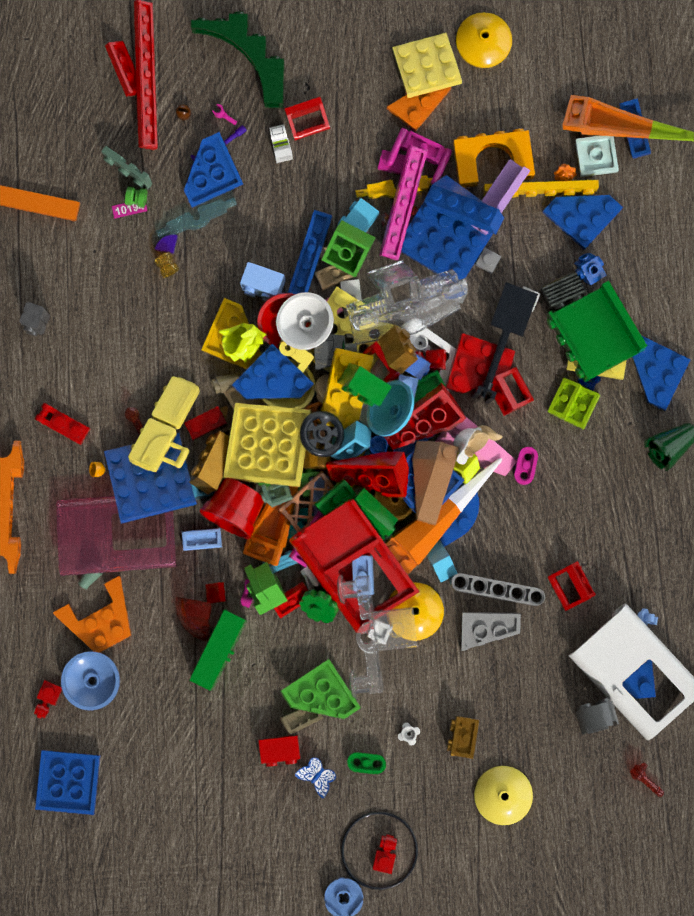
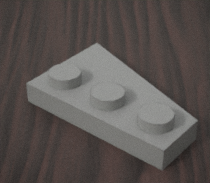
[461,612,521,651]

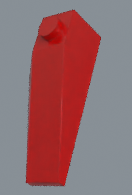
[382,383,466,450]
[326,452,409,497]

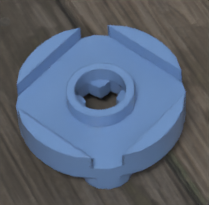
[324,877,363,916]

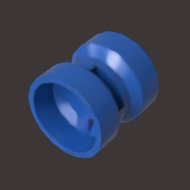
[368,436,388,454]

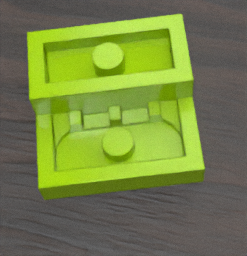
[547,378,600,430]

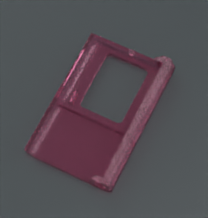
[56,496,177,576]

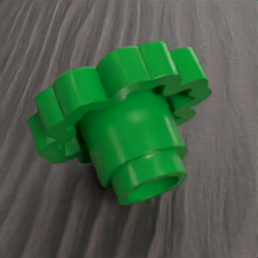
[299,588,339,623]

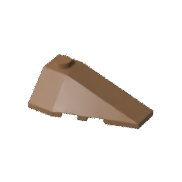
[412,441,459,526]

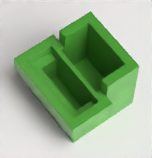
[244,562,288,615]

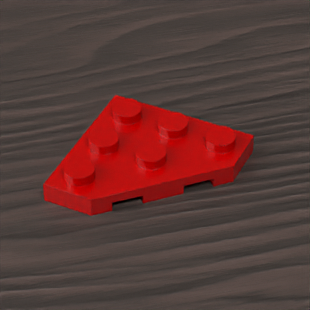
[446,333,515,394]

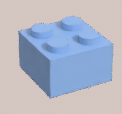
[240,262,285,302]

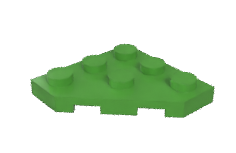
[280,659,361,719]

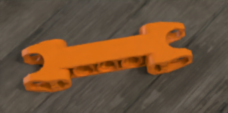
[0,441,24,574]

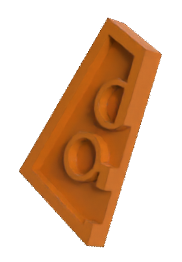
[387,87,451,132]

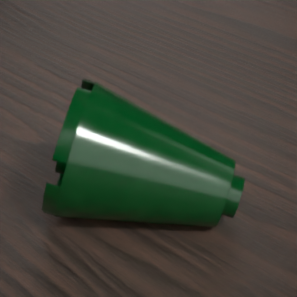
[644,423,694,471]

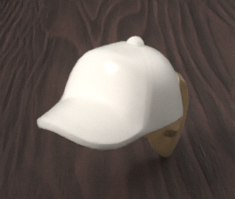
[453,425,503,464]

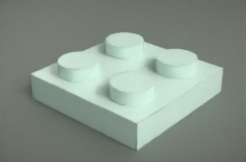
[575,136,619,177]

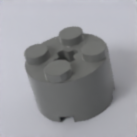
[575,698,619,735]

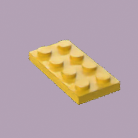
[319,348,373,429]

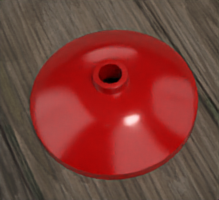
[257,293,311,349]

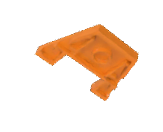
[53,576,131,653]

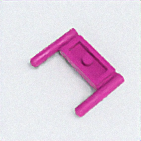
[386,128,452,184]

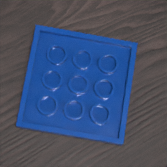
[401,202,493,288]
[104,433,197,524]

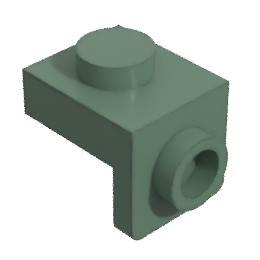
[260,484,293,507]

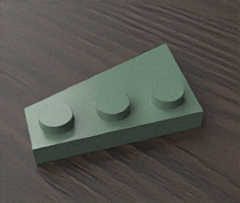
[101,146,152,190]

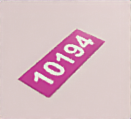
[112,203,147,219]

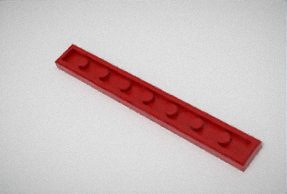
[134,0,158,150]

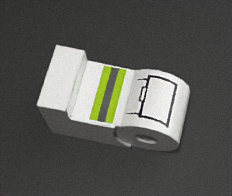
[269,124,293,163]

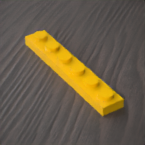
[483,180,599,198]

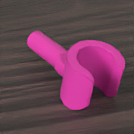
[212,104,237,125]
[241,579,253,608]

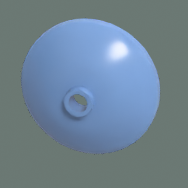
[61,652,120,710]

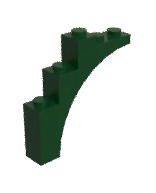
[191,11,285,108]

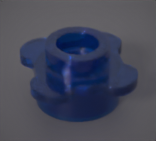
[578,376,601,391]

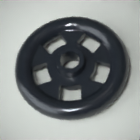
[300,411,344,457]

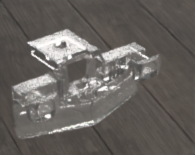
[346,260,468,345]

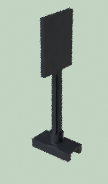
[471,282,538,404]

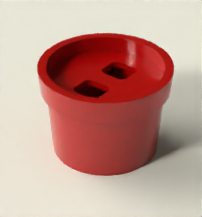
[199,478,264,539]

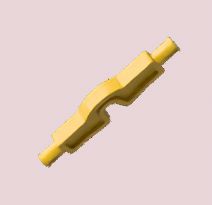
[356,175,432,199]

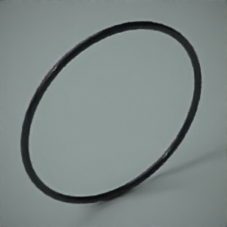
[341,812,418,890]

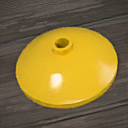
[456,12,512,68]
[386,582,444,640]

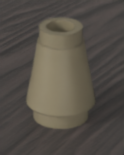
[211,373,239,394]

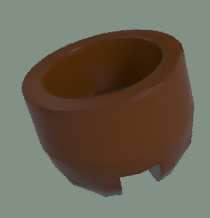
[176,104,191,121]

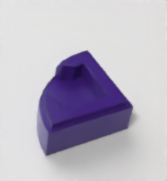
[155,235,178,255]

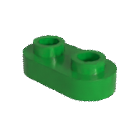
[347,752,386,774]

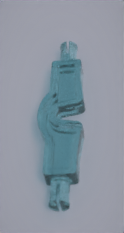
[156,197,237,238]

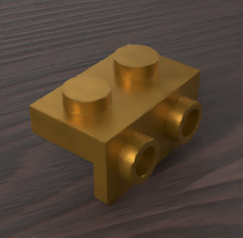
[447,716,479,759]

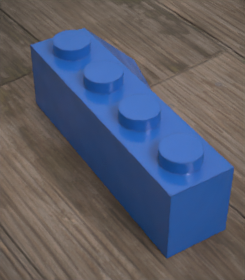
[424,175,504,235]

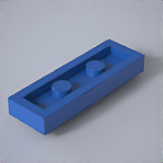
[619,98,651,159]

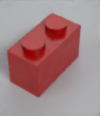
[259,735,301,767]

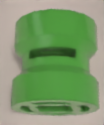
[125,186,148,208]

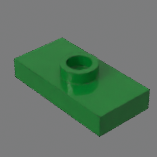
[414,370,446,404]

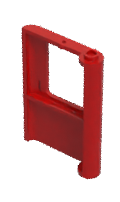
[289,499,420,633]

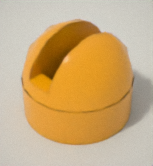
[89,462,105,477]

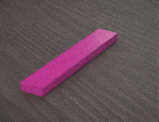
[379,145,428,261]

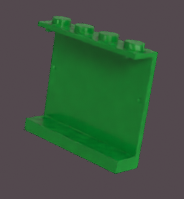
[547,281,647,382]

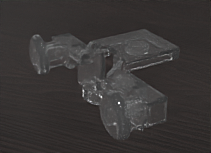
[337,575,418,698]

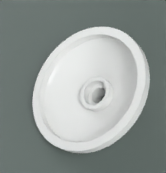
[276,292,334,350]

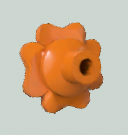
[554,164,577,181]

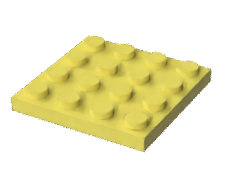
[223,403,312,487]

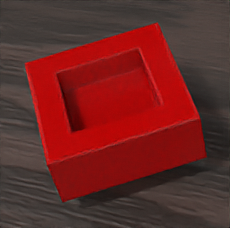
[205,582,226,604]

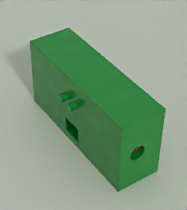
[189,610,247,691]

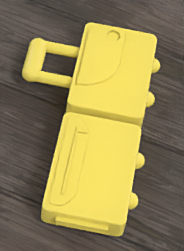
[128,376,200,472]

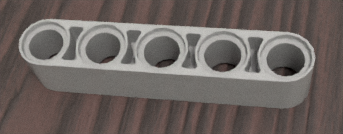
[451,573,545,606]

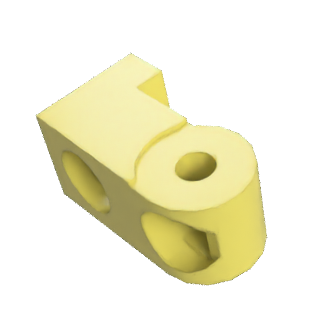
[279,340,315,372]

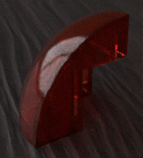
[176,597,213,642]

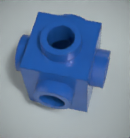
[574,253,606,285]

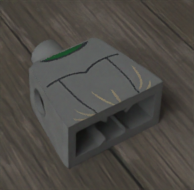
[314,334,357,370]

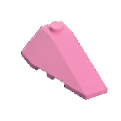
[435,416,517,476]

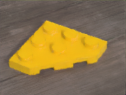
[201,298,261,370]

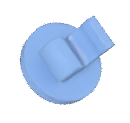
[637,608,658,626]

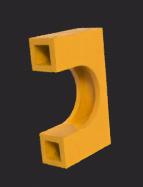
[453,129,535,188]

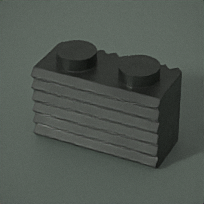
[540,271,586,311]

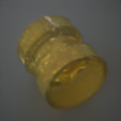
[154,252,179,278]

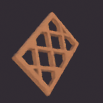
[279,471,334,532]

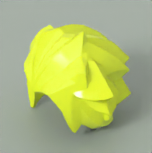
[219,323,266,363]

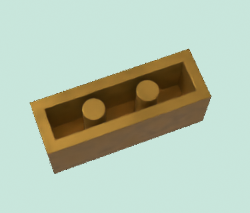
[189,431,230,495]

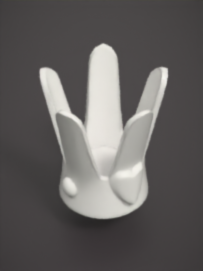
[300,566,321,590]

